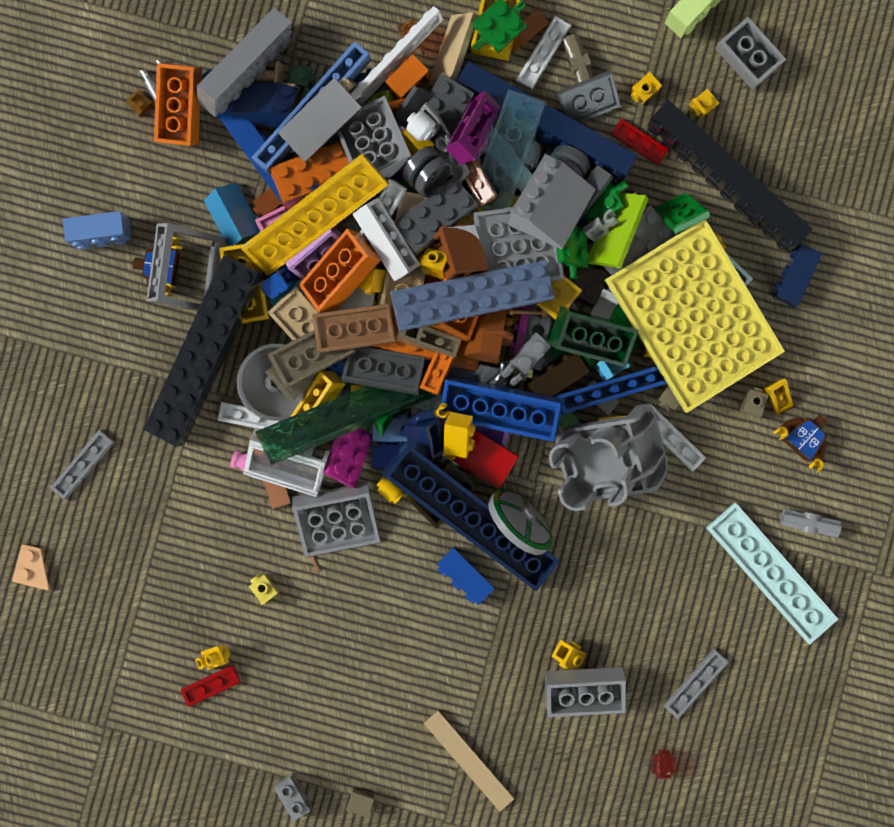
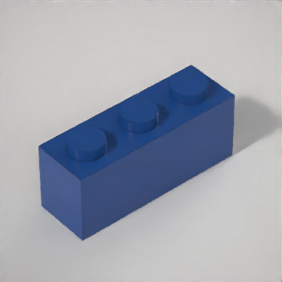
[437,547,495,605]

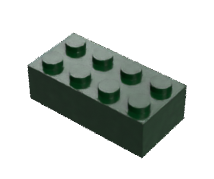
[548,306,639,367]

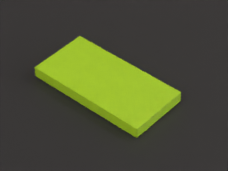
[588,193,649,268]

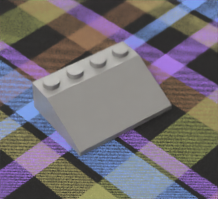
[337,95,412,180]
[508,154,596,250]
[292,482,380,557]

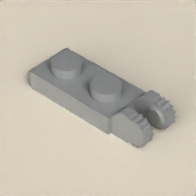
[501,333,551,386]

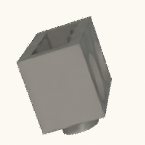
[273,773,312,821]

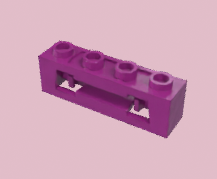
[445,91,501,165]

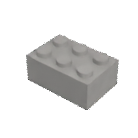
[715,17,786,90]

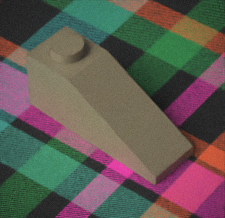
[396,326,461,358]

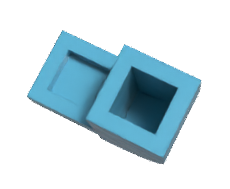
[594,359,633,381]

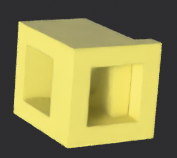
[249,574,280,605]

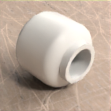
[407,111,436,141]

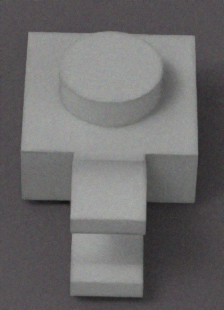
[582,210,619,242]

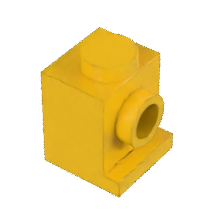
[630,71,662,105]

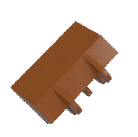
[457,307,518,364]

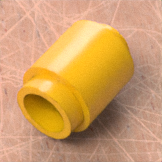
[376,477,405,504]

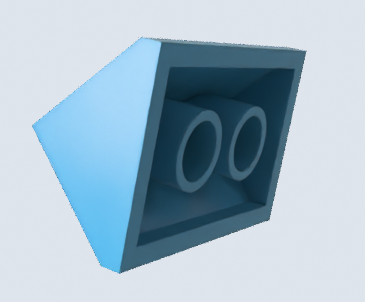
[204,182,261,246]

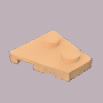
[12,544,51,590]

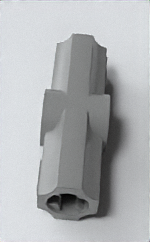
[780,509,842,538]

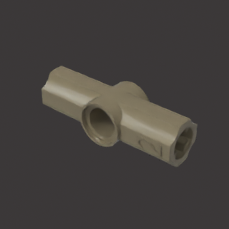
[562,34,594,83]

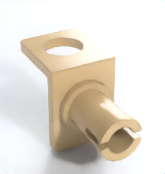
[257,61,300,92]

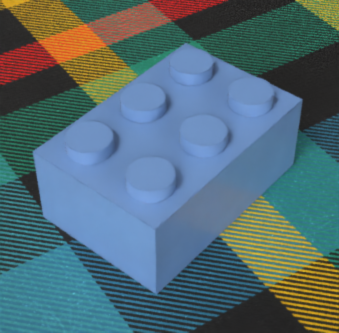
[63,211,132,250]

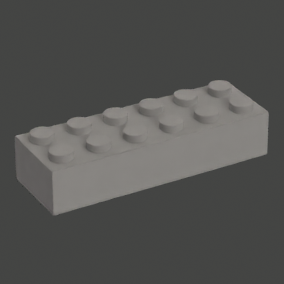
[197,8,292,117]

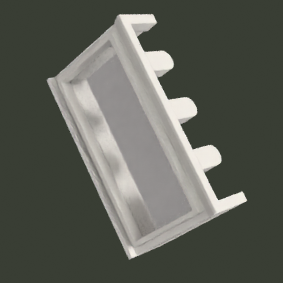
[243,428,330,497]

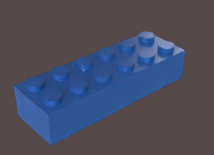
[439,376,564,442]

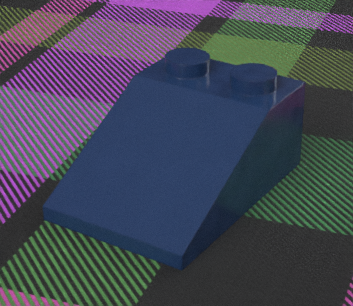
[230,82,298,129]

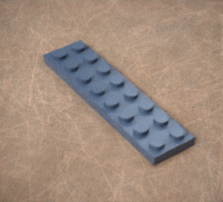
[390,260,555,332]

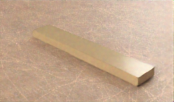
[424,710,514,812]

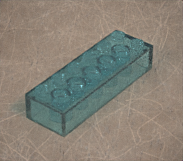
[472,89,547,210]

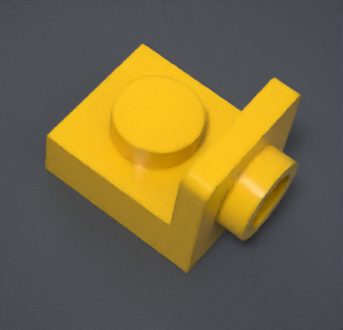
[689,89,719,119]

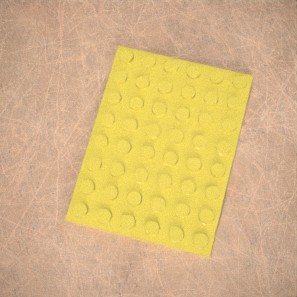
[605,219,785,413]

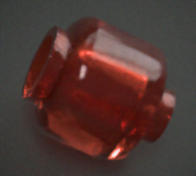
[651,750,676,779]

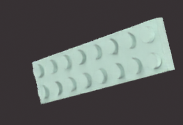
[706,502,838,645]

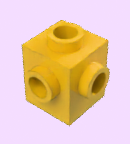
[551,640,586,670]

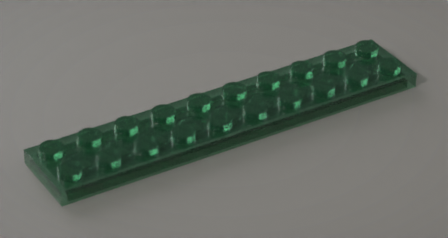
[255,361,445,465]

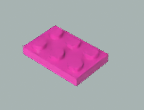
[323,419,373,488]

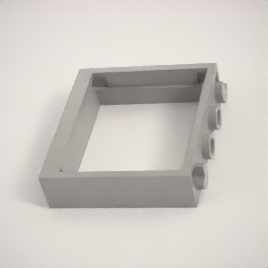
[147,223,226,311]

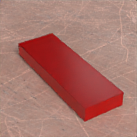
[611,118,669,166]
[180,664,241,707]

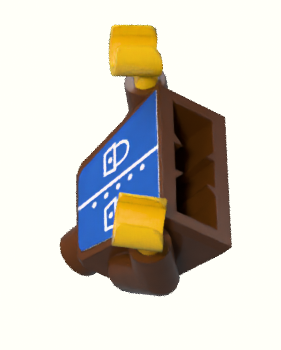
[133,237,182,297]
[773,415,828,473]

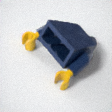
[400,403,456,460]

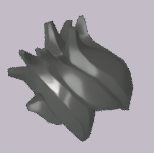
[472,360,514,387]

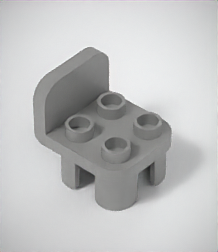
[549,404,668,511]

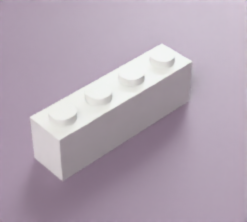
[353,198,420,281]

